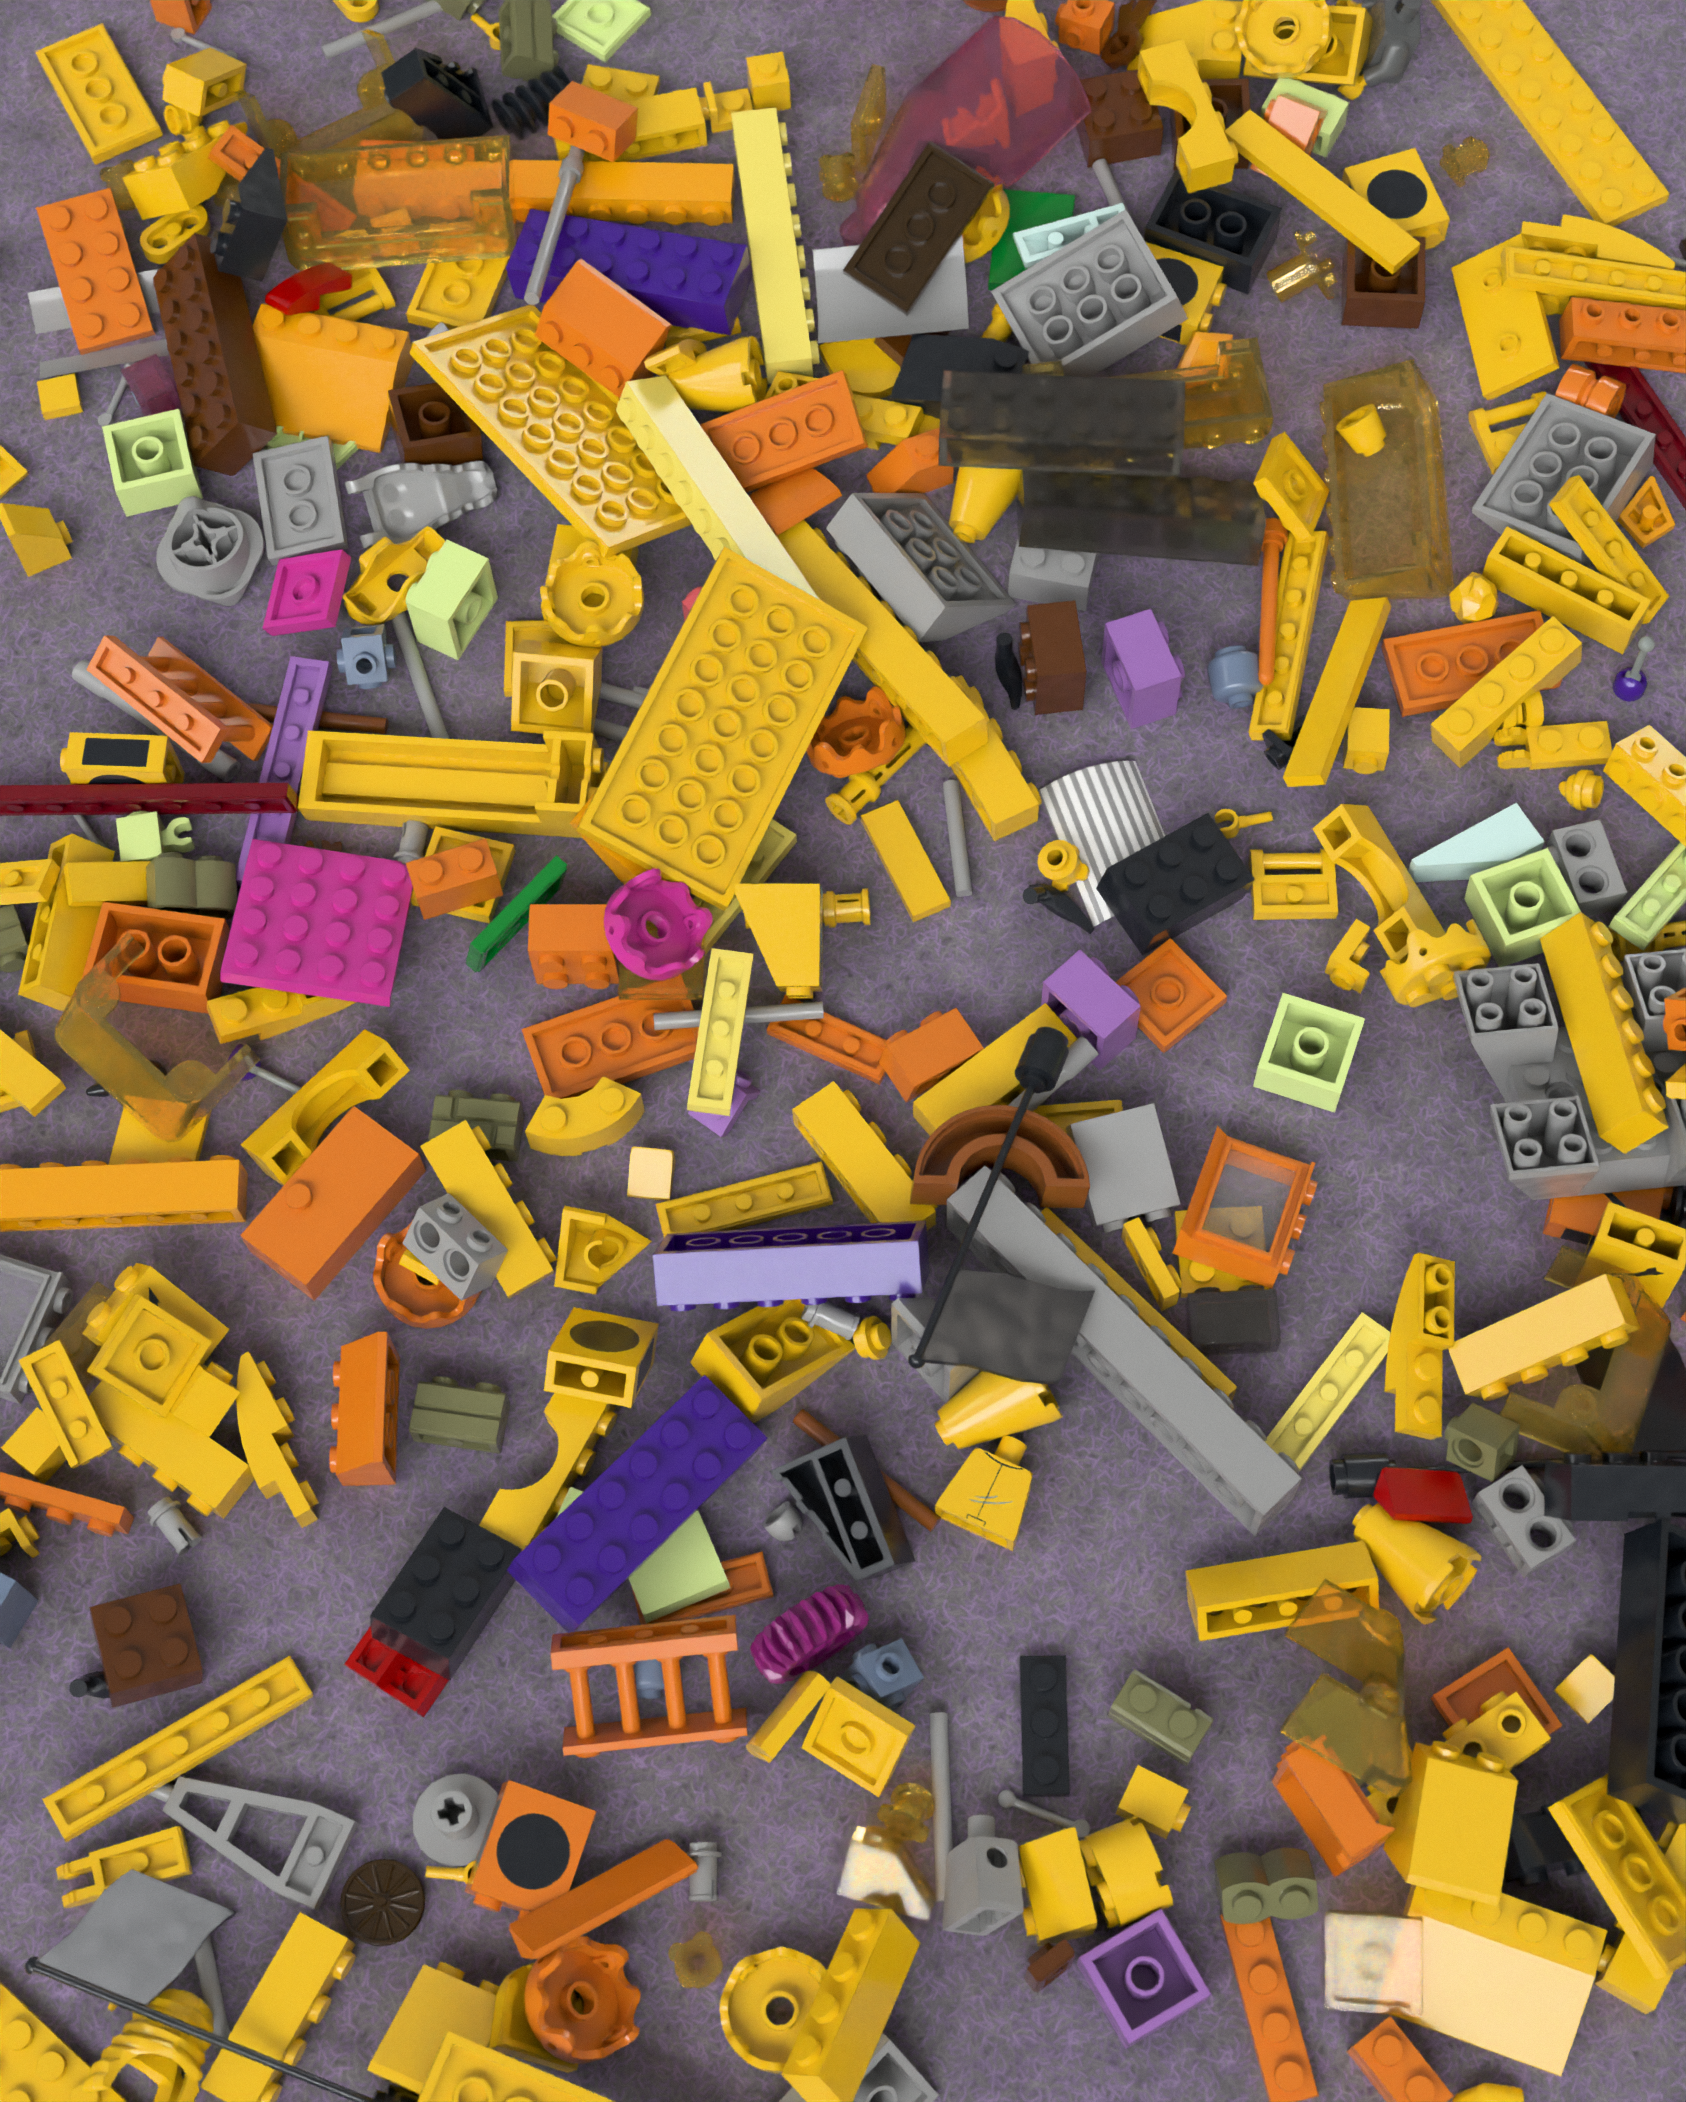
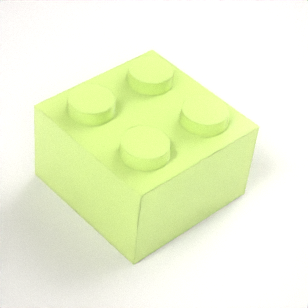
[102,409,203,517]
[406,540,498,660]
[1464,848,1581,967]
[1253,993,1365,1113]

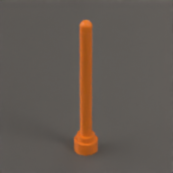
[1256,518,1288,685]

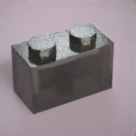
[1185,1285,1281,1356]

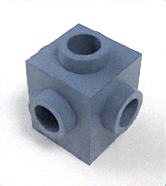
[337,624,397,689]
[841,1638,924,1711]

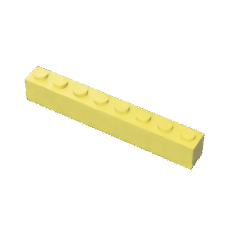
[731,108,820,384]
[616,375,820,600]

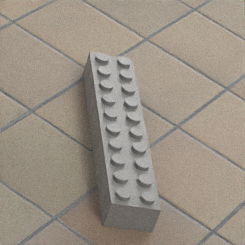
[946,1166,1302,1537]

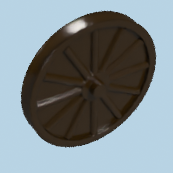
[340,1859,425,1946]

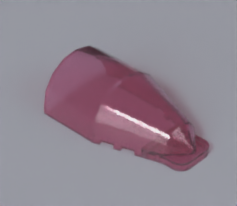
[839,16,1091,246]

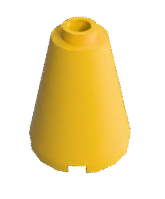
[667,336,768,413]
[949,427,1040,543]
[934,1371,1063,1450]
[1353,1503,1482,1625]

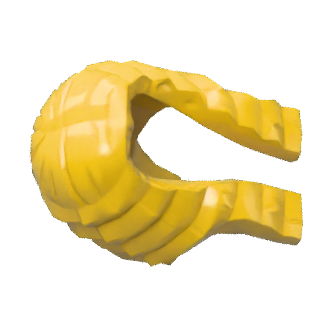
[82,1989,214,2102]

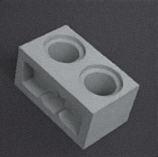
[1543,819,1627,917]
[402,1193,508,1301]
[1471,1465,1576,1578]

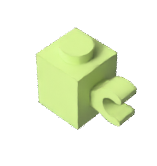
[116,811,195,862]

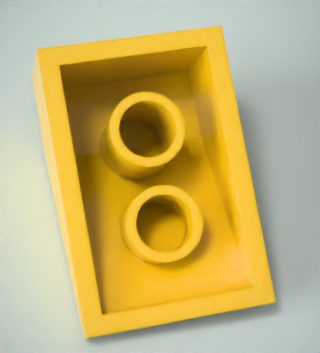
[1127,0,1243,79]
[690,1299,855,1423]

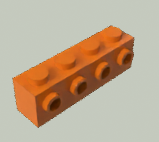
[1559,297,1686,373]

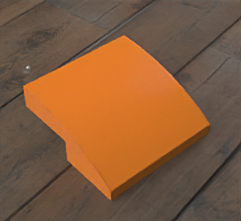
[748,468,842,536]

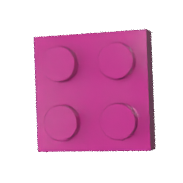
[263,549,351,636]

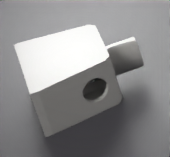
[943,1815,1023,1936]

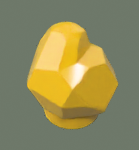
[1449,572,1499,624]

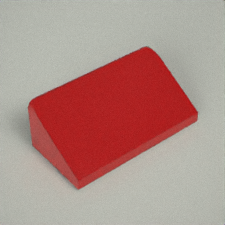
[1373,1467,1473,1524]

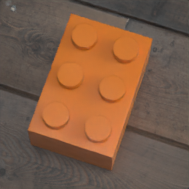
[82,902,230,1014]

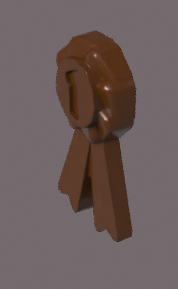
[1101,0,1157,70]

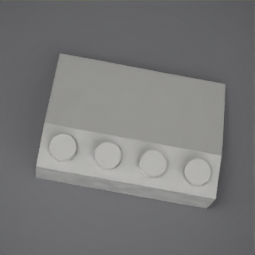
[991,209,1188,400]
[1472,393,1656,567]
[826,493,1016,642]

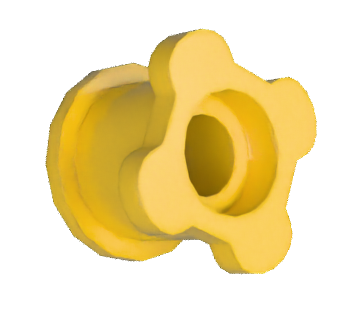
[1037,840,1090,892]

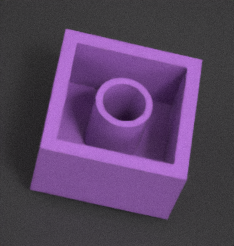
[1101,608,1185,729]
[1041,949,1141,1070]
[1077,1909,1212,2049]

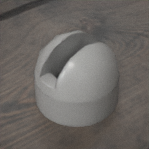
[763,1501,802,1542]

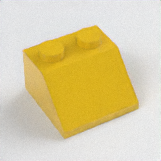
[511,640,603,734]
[1018,1827,1097,1946]

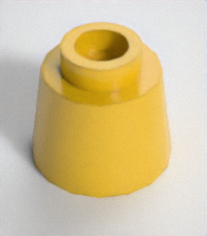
[1336,404,1387,457]

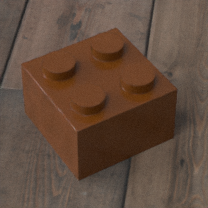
[1071,69,1163,168]
[1170,78,1251,170]
[1341,236,1425,329]
[388,382,483,466]
[1018,600,1087,715]
[90,1583,203,1708]

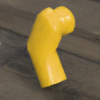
[1452,2082,1524,2102]

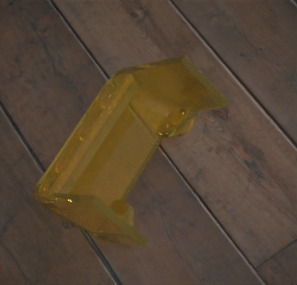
[235,29,423,192]
[54,933,261,1142]
[1498,1245,1671,1459]
[1280,1579,1413,1797]

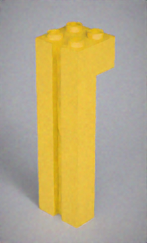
[298,730,610,838]

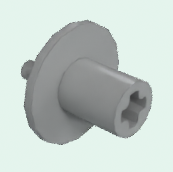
[413,1773,498,1868]

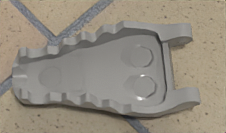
[345,461,497,548]

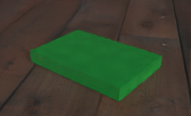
[988,189,1075,291]
[465,855,567,972]

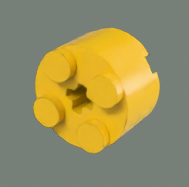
[1079,1816,1173,1928]

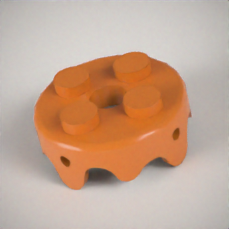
[806,686,906,778]
[373,1220,482,1329]
[525,1936,641,2064]

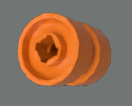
[1555,364,1626,419]

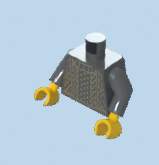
[1336,0,1422,100]

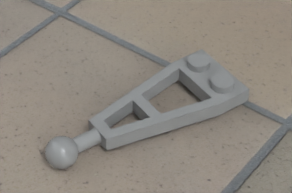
[148,1776,359,1911]

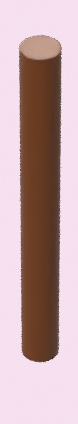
[246,703,389,734]
[792,1409,941,1532]

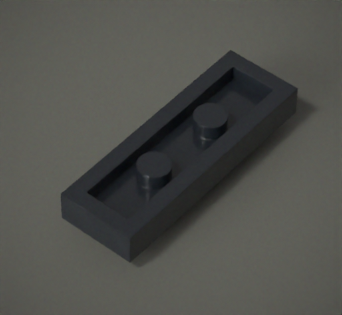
[1020,1655,1070,1797]

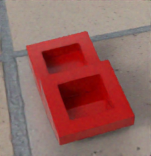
[265,262,352,316]
[344,1626,449,1718]

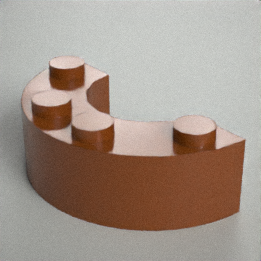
[910,1105,1090,1208]

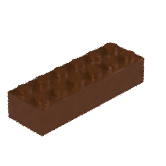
[153,233,277,476]

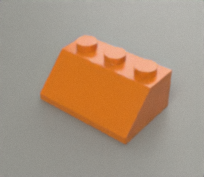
[535,259,671,398]
[329,1331,400,1486]

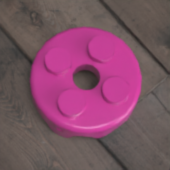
[604,869,712,981]

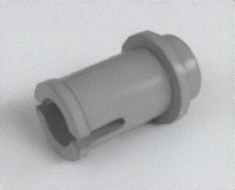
[393,820,429,864]
[801,1301,860,1340]
[148,1496,202,1556]
[686,1842,722,1902]

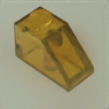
[837,1825,936,1921]

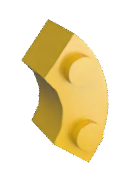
[525,1076,645,1156]

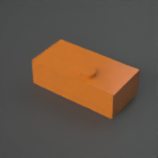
[240,1106,426,1301]

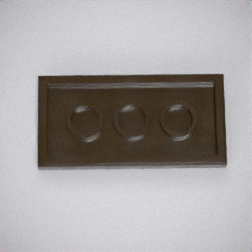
[843,141,994,316]

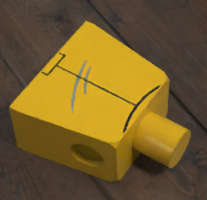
[935,1435,1033,1551]

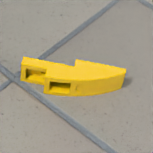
[1519,214,1675,270]
[764,371,925,450]
[207,987,356,1044]
[1384,1253,1455,1440]
[236,1351,319,1528]

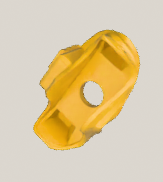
[342,526,445,625]

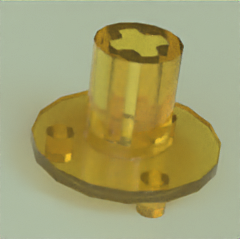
[1266,229,1338,303]

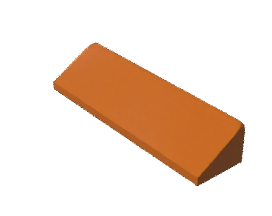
[509,1839,698,1959]

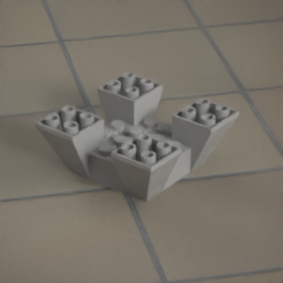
[1453,949,1686,1200]

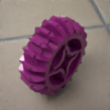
[750,1584,869,1684]

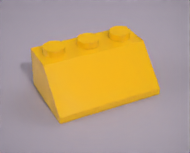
[1243,5,1373,86]

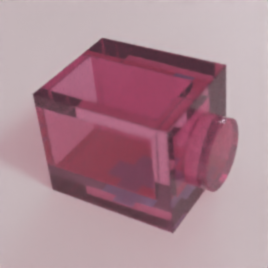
[121,354,181,417]

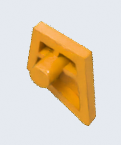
[1170,331,1233,388]
[1617,476,1675,549]

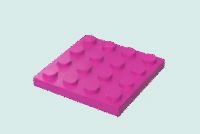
[220,839,413,1007]

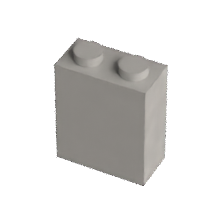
[1066,1103,1181,1233]

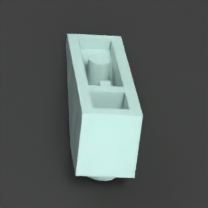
[1013,203,1125,268]
[1408,803,1545,882]

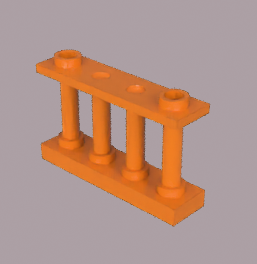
[86,635,273,763]
[550,1615,748,1758]

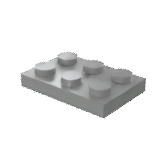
[253,436,348,566]

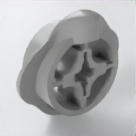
[156,496,264,606]

